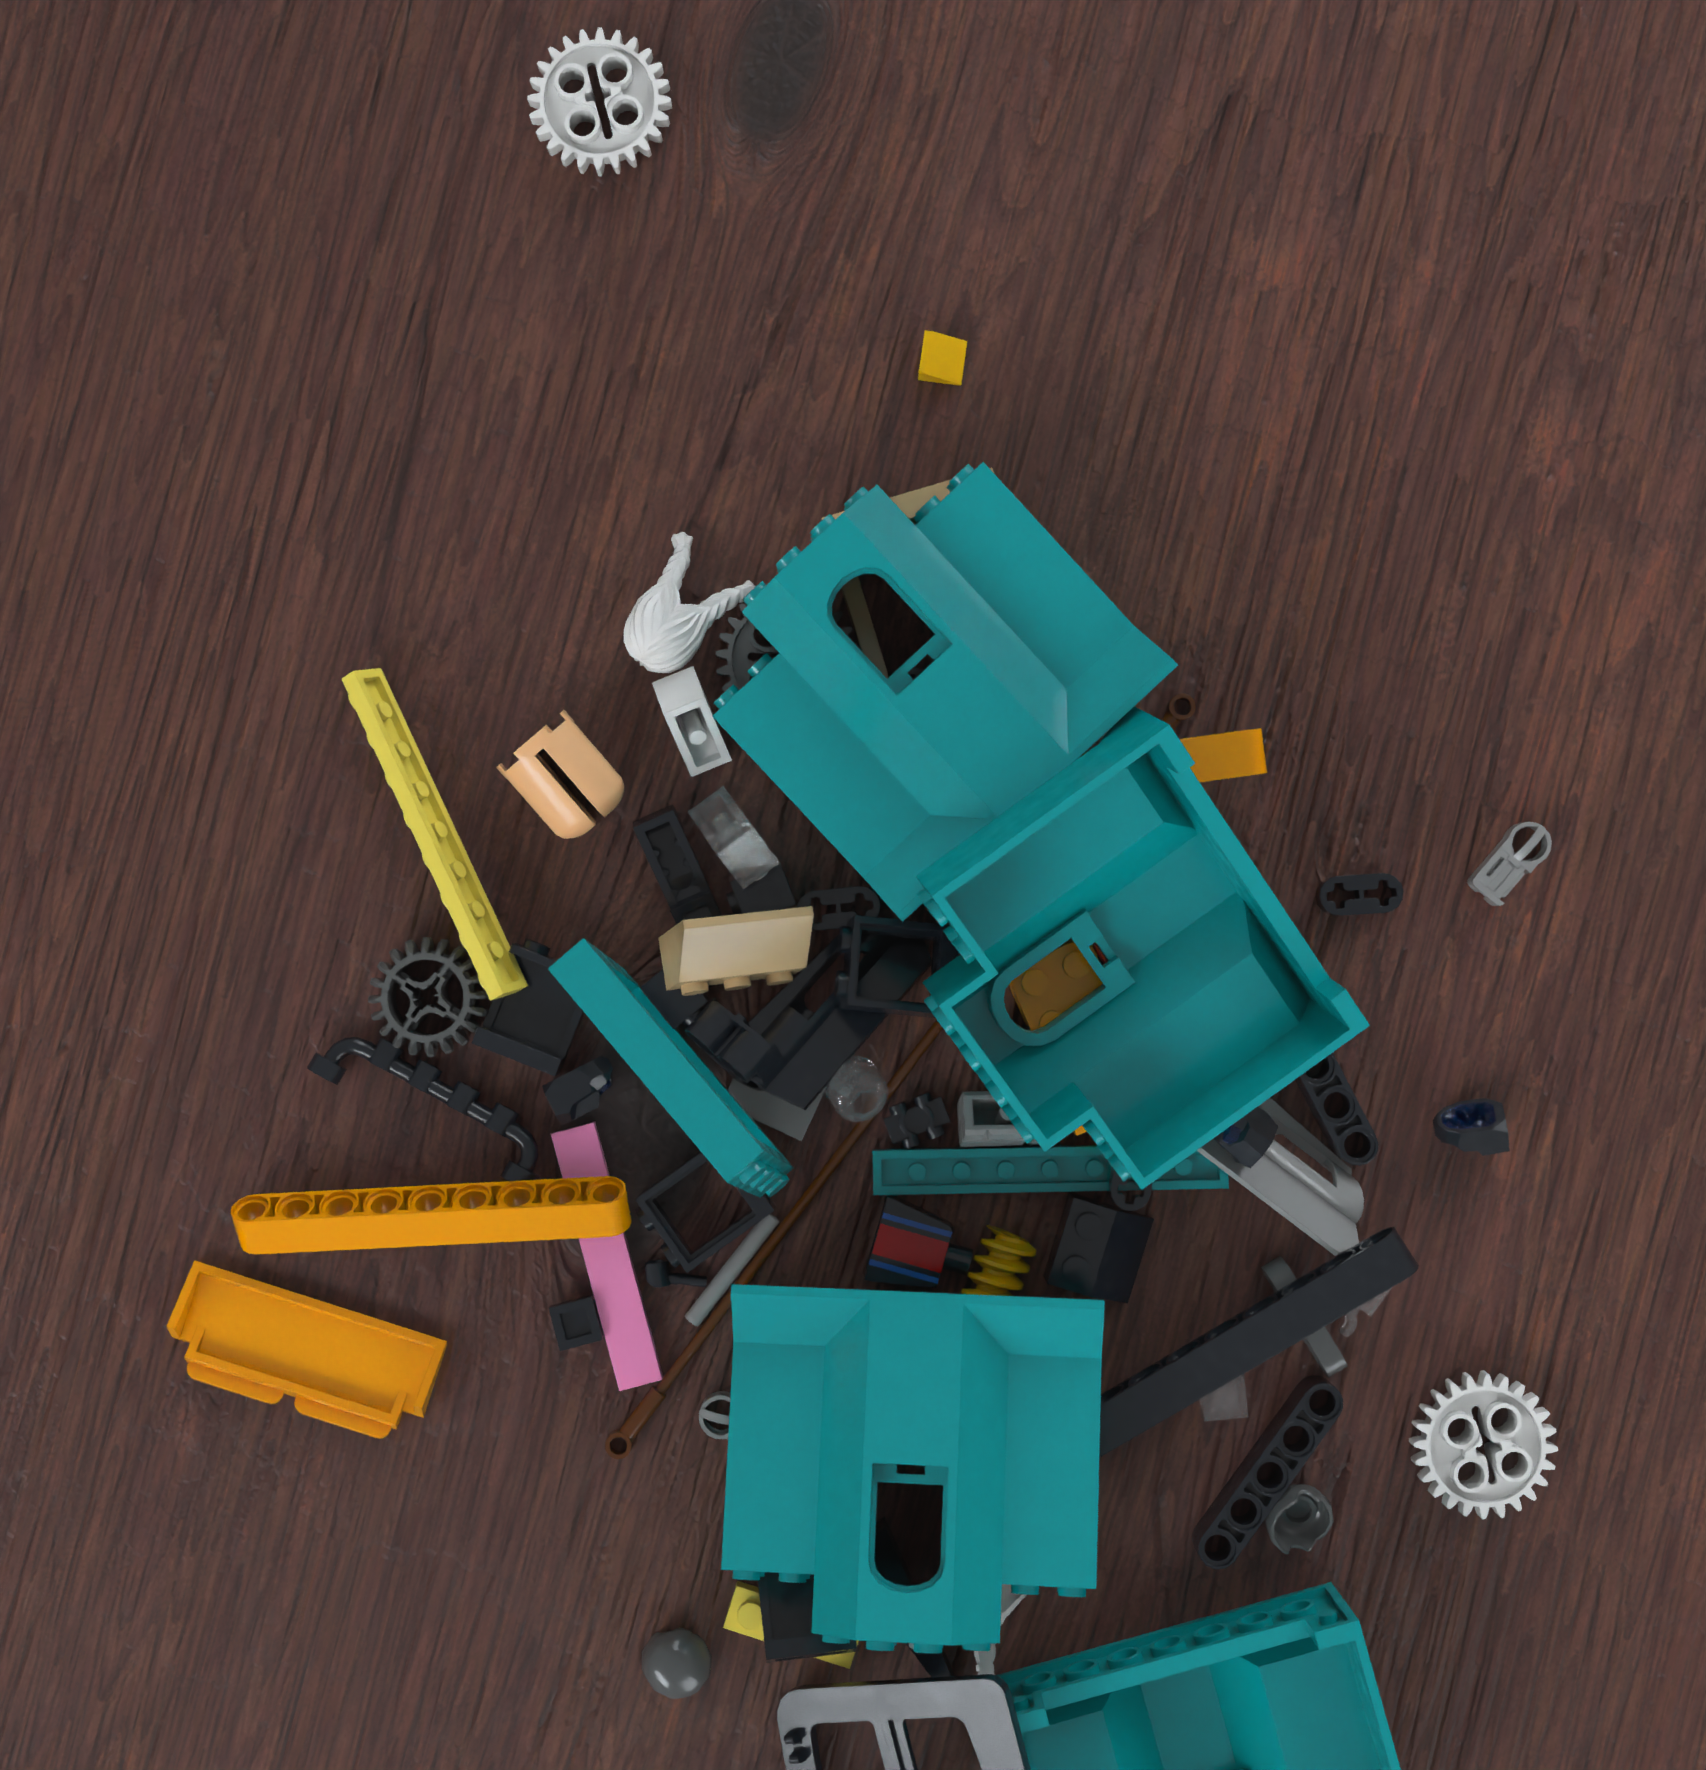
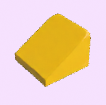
[918,330,967,386]

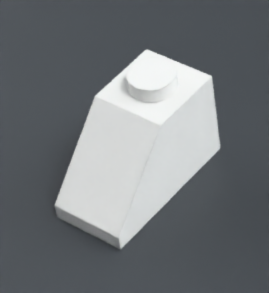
[652,666,732,777]

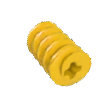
[960,1225,1037,1296]

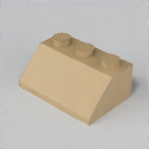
[658,906,814,996]

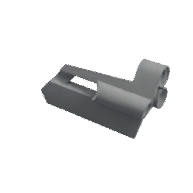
[1197,1098,1364,1256]

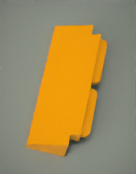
[166,1260,447,1439]

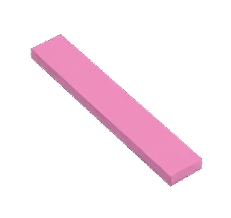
[551,1121,663,1391]

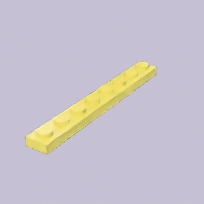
[342,668,528,1001]

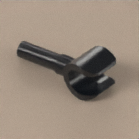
[645,1259,707,1288]

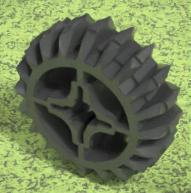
[368,937,489,1057]

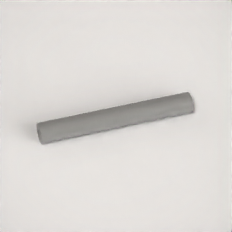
[685,1214,780,1327]

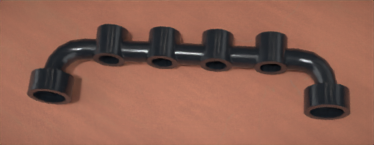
[307,1037,540,1181]

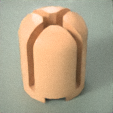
[496,710,624,839]

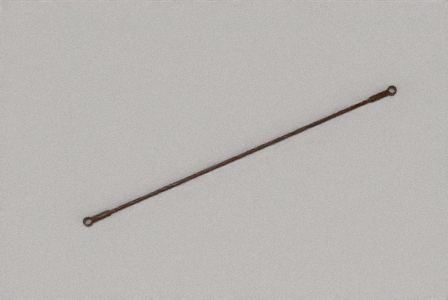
[605,693,1196,1459]

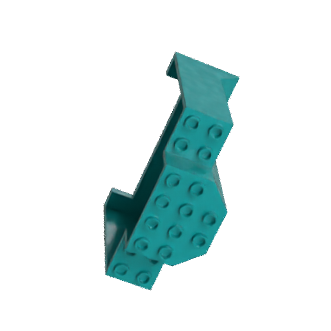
[712,462,1178,922]
[915,706,1370,1190]
[721,1284,1105,1654]
[997,1582,1401,1770]

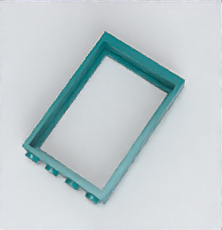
[548,938,794,1198]

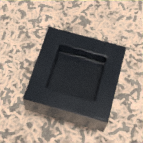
[549,1294,605,1351]

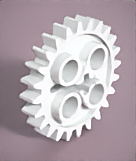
[527,27,672,176]
[1409,1370,1558,1519]

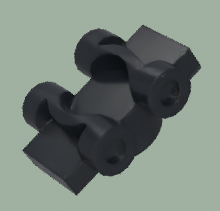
[883,1092,951,1149]

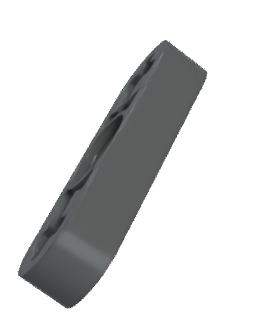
[1261,1256,1348,1378]

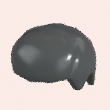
[1266,1484,1334,1554]
[641,1628,712,1699]

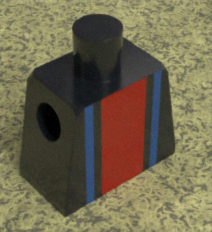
[864,1195,973,1288]

